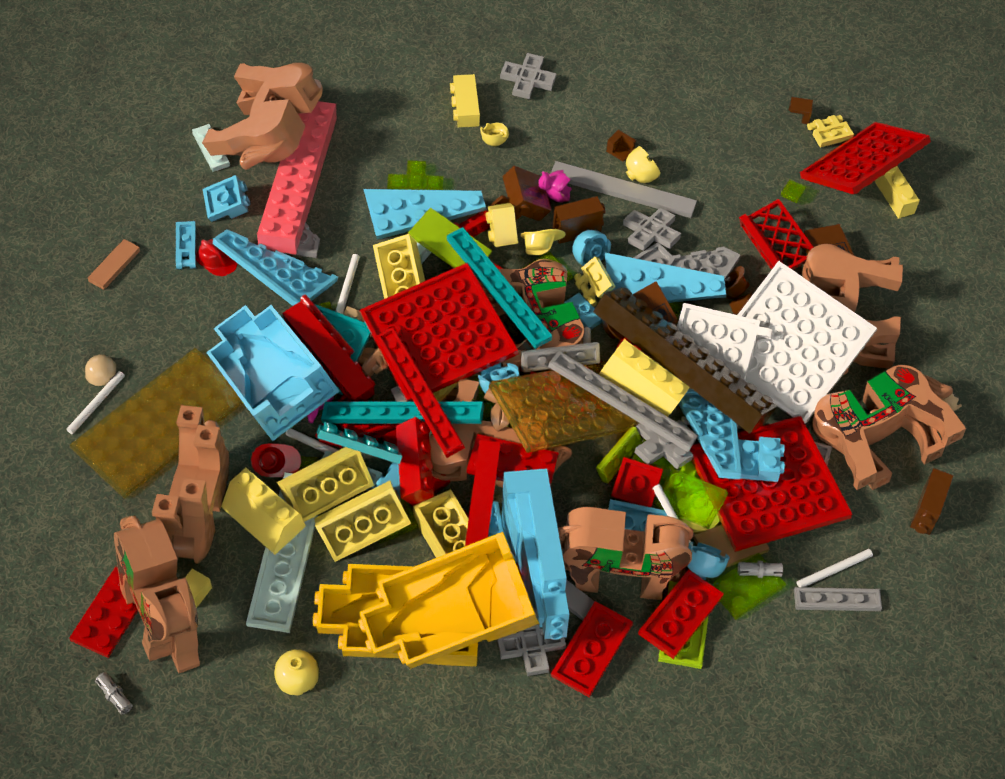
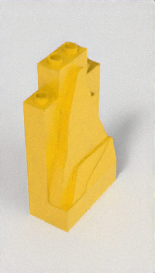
[358,532,539,669]
[313,564,478,666]

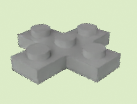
[500,53,556,99]
[623,208,681,251]
[635,420,694,470]
[497,624,566,676]

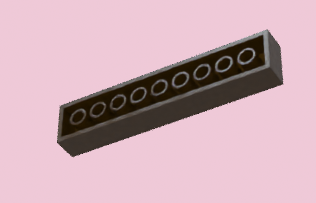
[593,287,777,433]

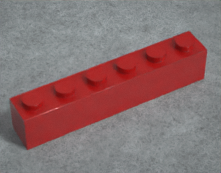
[282,300,375,402]

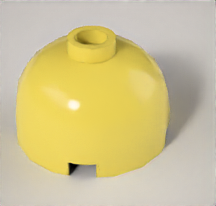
[626,146,661,183]
[274,649,319,695]

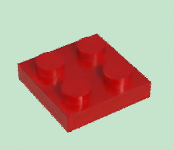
[611,457,663,508]

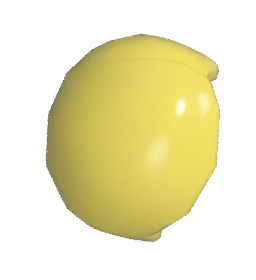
[480,122,509,147]

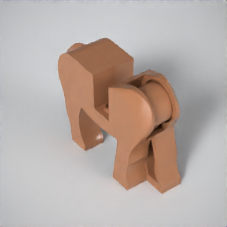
[202,63,323,170]
[802,244,903,375]
[429,379,572,487]
[152,405,229,564]

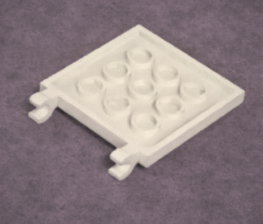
[665,303,774,391]

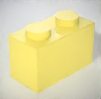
[486,203,518,247]

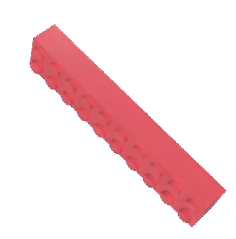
[257,101,337,255]

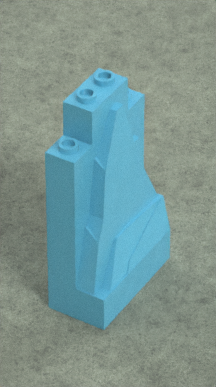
[206,305,339,441]
[501,469,569,640]

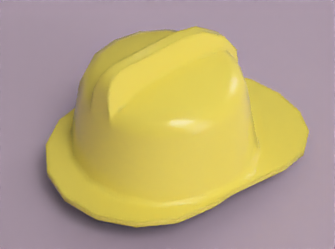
[520,229,566,255]

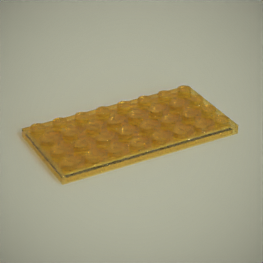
[70,348,243,499]
[488,360,639,453]

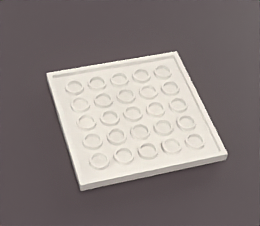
[738,261,877,424]

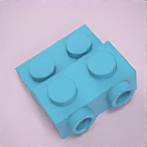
[203,175,250,222]
[738,437,785,482]

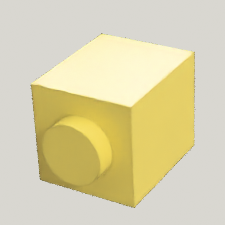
[185,569,212,608]

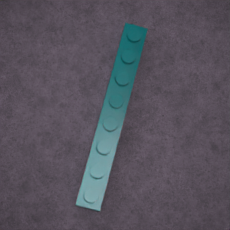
[447,227,552,349]
[321,402,484,424]

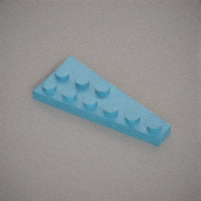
[364,189,486,239]
[213,229,338,306]
[605,253,726,303]
[678,389,741,479]

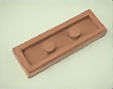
[88,239,140,290]

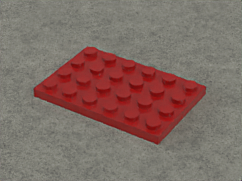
[800,122,931,195]

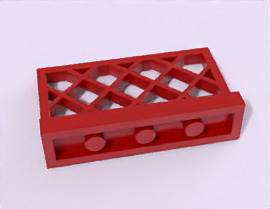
[739,199,814,270]

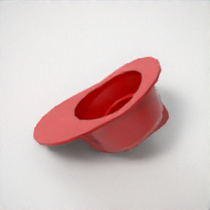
[196,239,237,276]
[251,443,301,478]

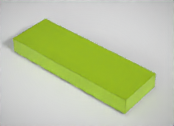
[596,426,643,483]

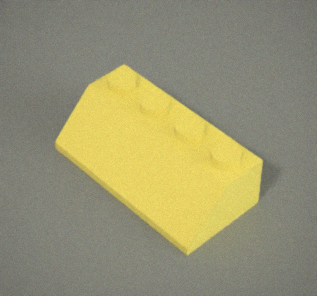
[373,234,425,299]
[598,339,690,417]
[277,447,374,522]
[221,468,306,555]
[314,481,411,562]
[413,489,469,558]

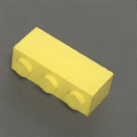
[450,74,480,127]
[875,166,920,218]

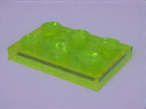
[653,469,728,529]
[711,553,786,620]

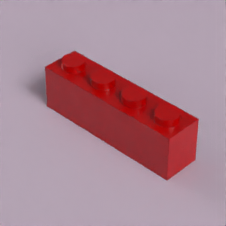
[396,417,434,505]

